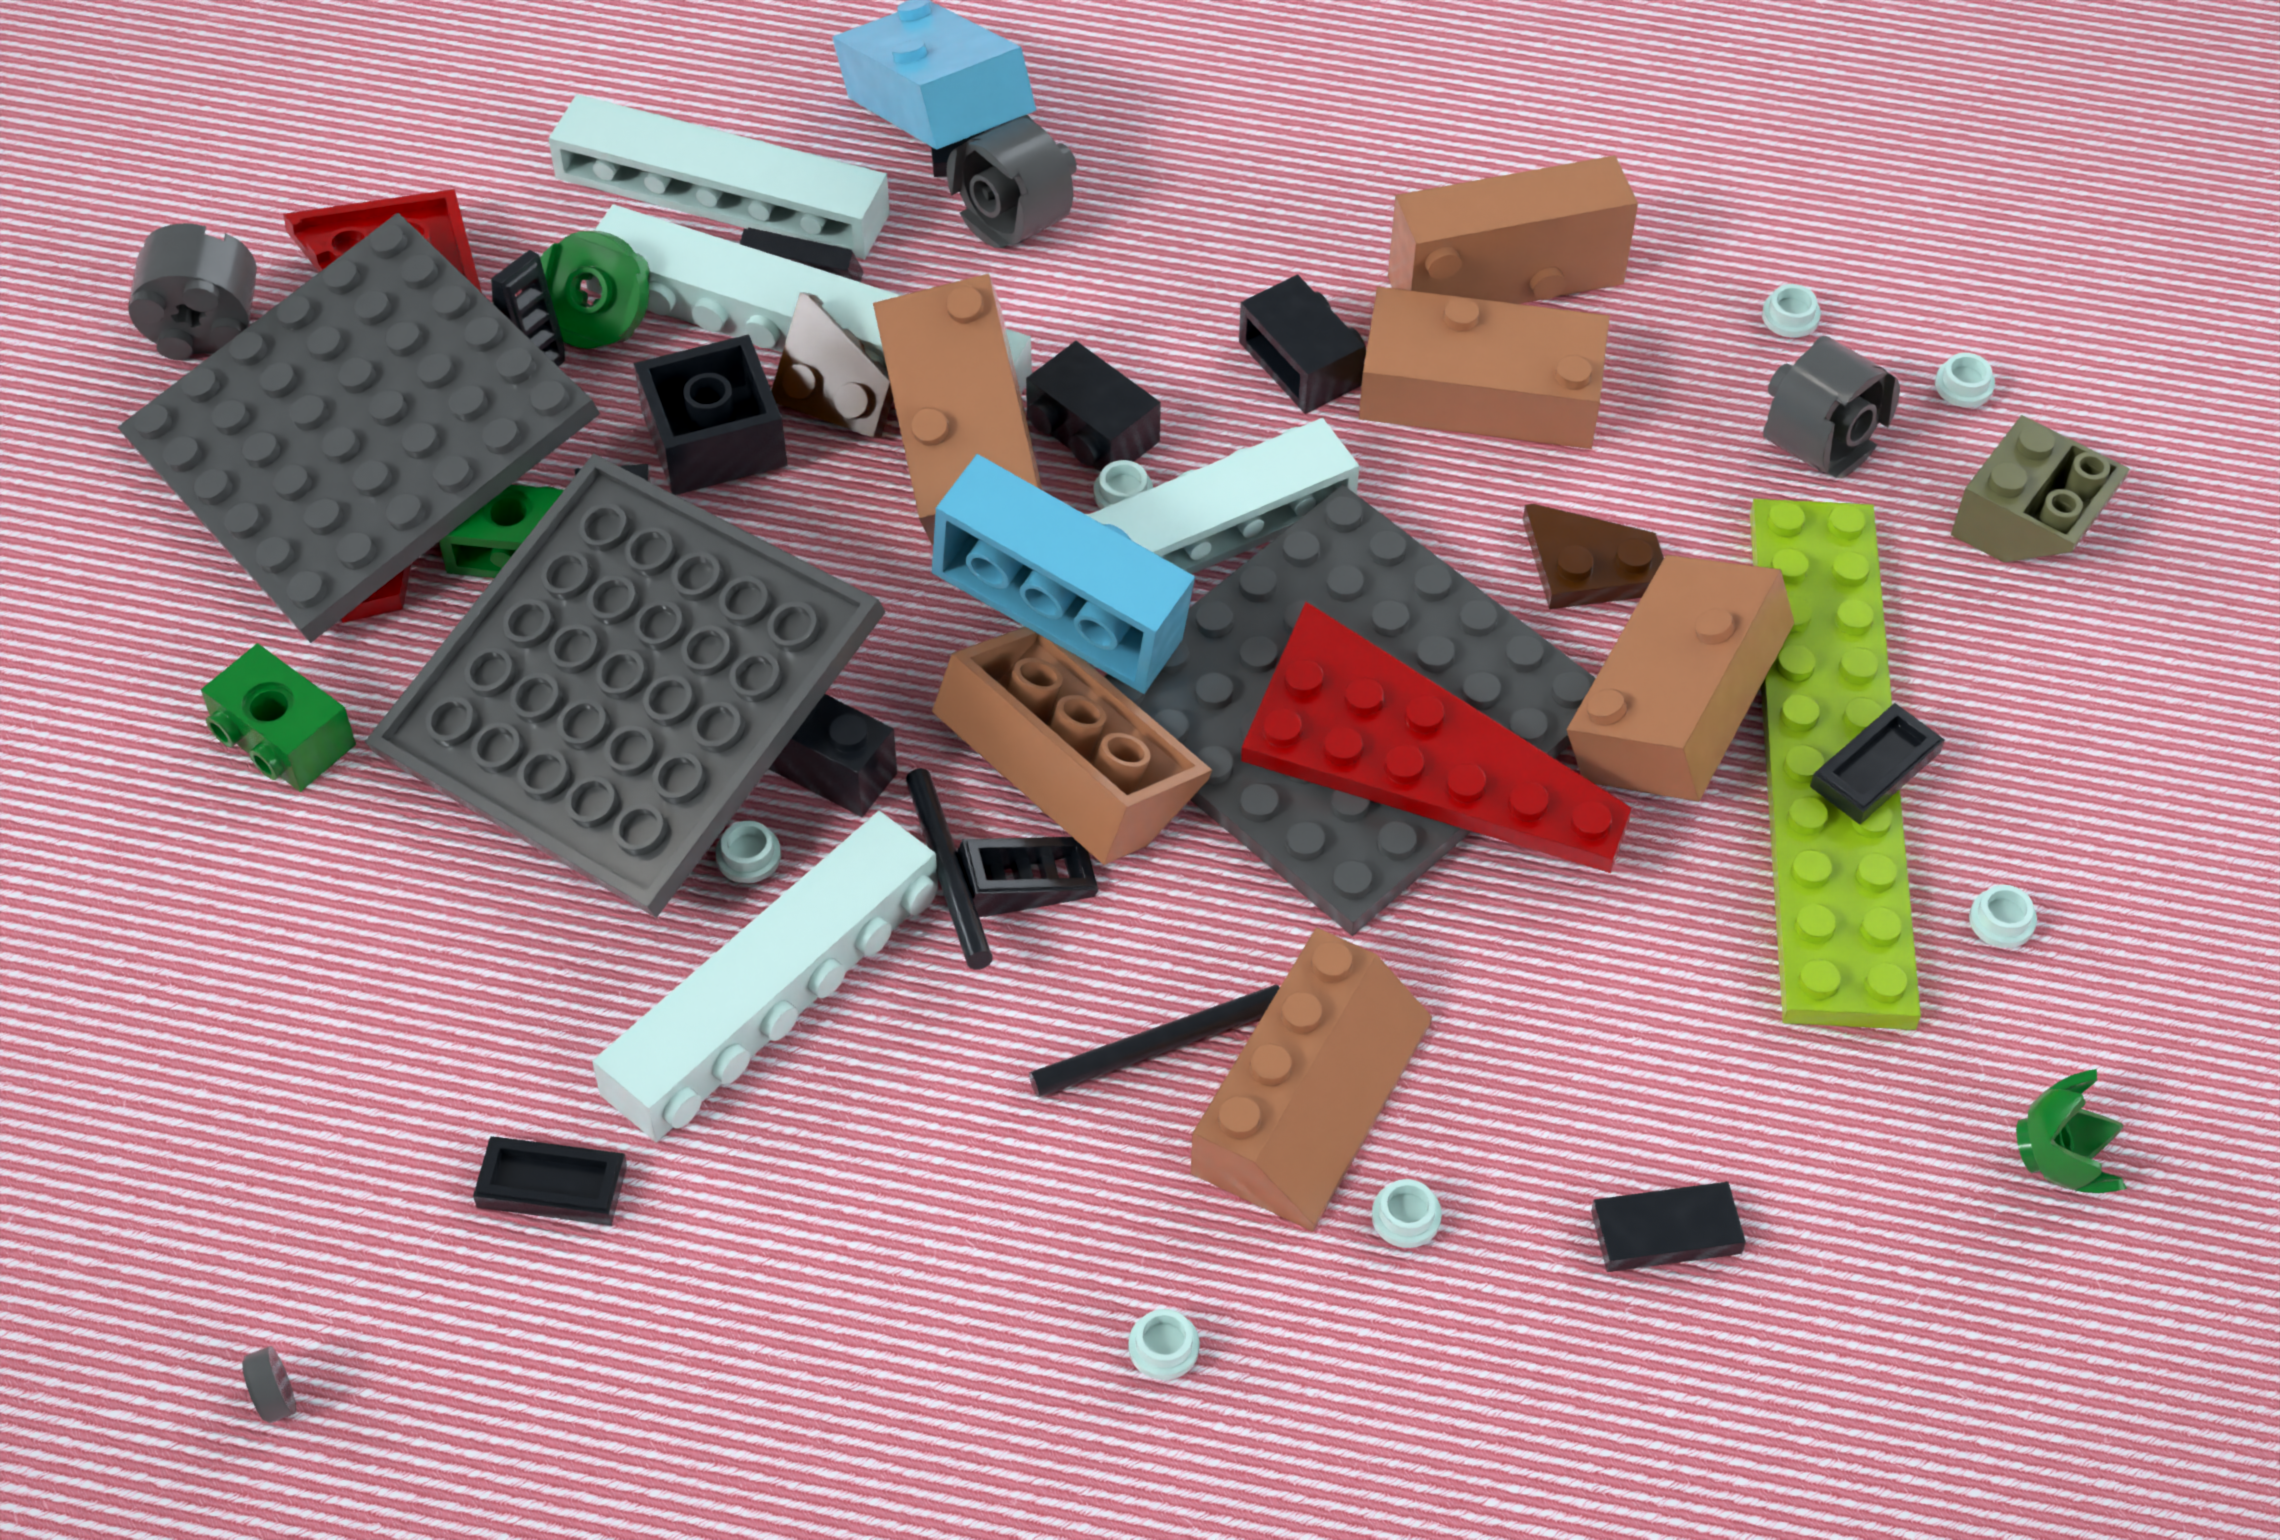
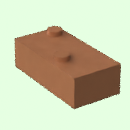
[1388,155,1638,304]
[873,273,1043,545]
[1359,286,1610,449]
[1566,555,1794,802]

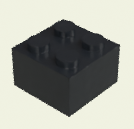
[634,334,788,495]

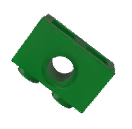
[439,484,564,578]
[201,643,356,792]

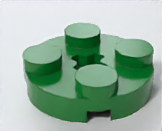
[540,231,650,349]

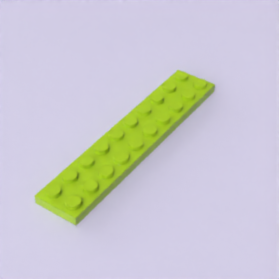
[1750,499,1921,1030]

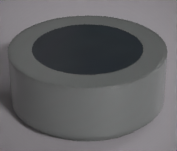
[242,1346,296,1423]

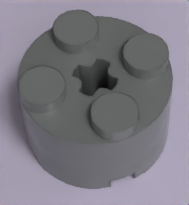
[947,115,1077,248]
[128,223,257,360]
[1763,336,1900,478]

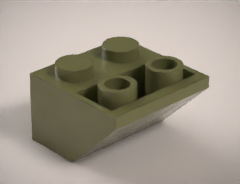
[1951,415,2130,562]

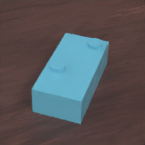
[832,0,1037,150]
[932,454,1195,694]

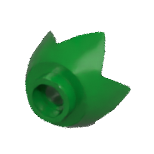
[2016,1069,2127,1194]

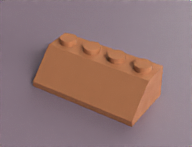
[932,627,1212,865]
[1190,927,1432,1232]

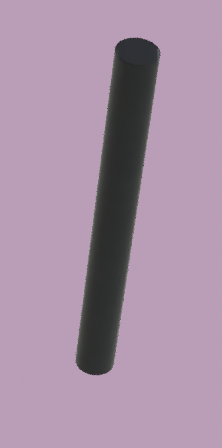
[906,768,993,970]
[1029,984,1280,1098]

